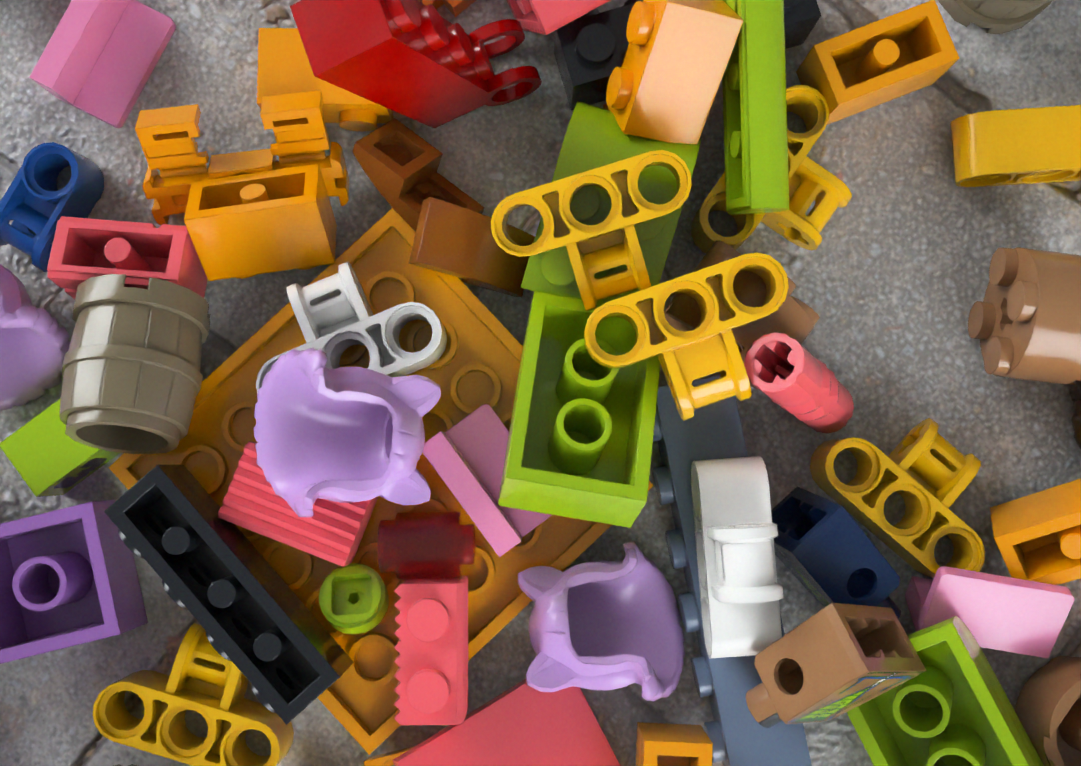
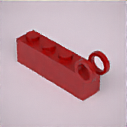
[290,0,542,129]

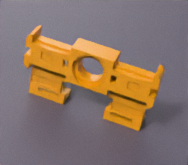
[135,90,349,225]

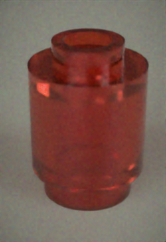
[378,511,476,580]

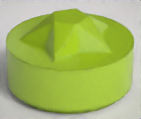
[319,563,389,635]

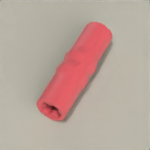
[744,332,854,434]

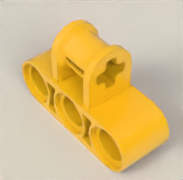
[691,85,852,253]
[491,150,692,311]
[584,252,789,421]
[810,418,985,578]
[92,623,294,766]

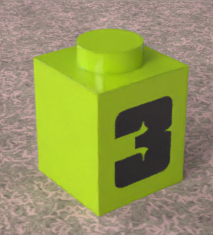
[0,398,120,497]

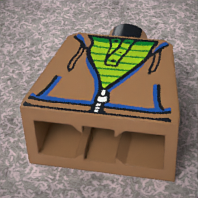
[746,603,927,728]

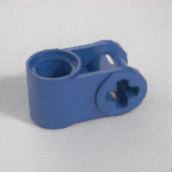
[0,142,104,272]

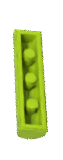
[722,0,789,215]

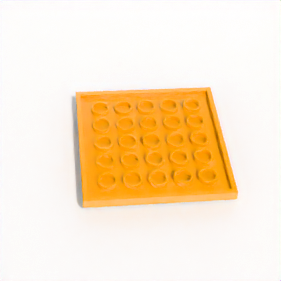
[108,208,654,755]

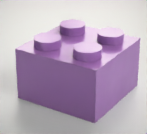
[0,499,148,664]

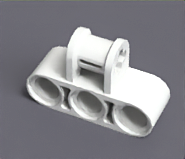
[256,261,447,394]
[691,456,783,659]

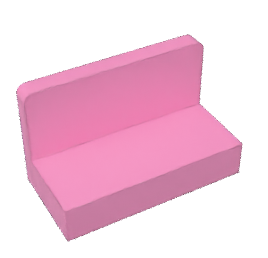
[30,0,176,128]
[423,404,552,557]
[905,566,1074,659]

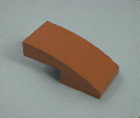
[353,118,485,231]
[409,197,535,298]

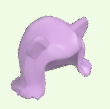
[0,264,70,411]
[253,348,441,517]
[518,542,685,701]

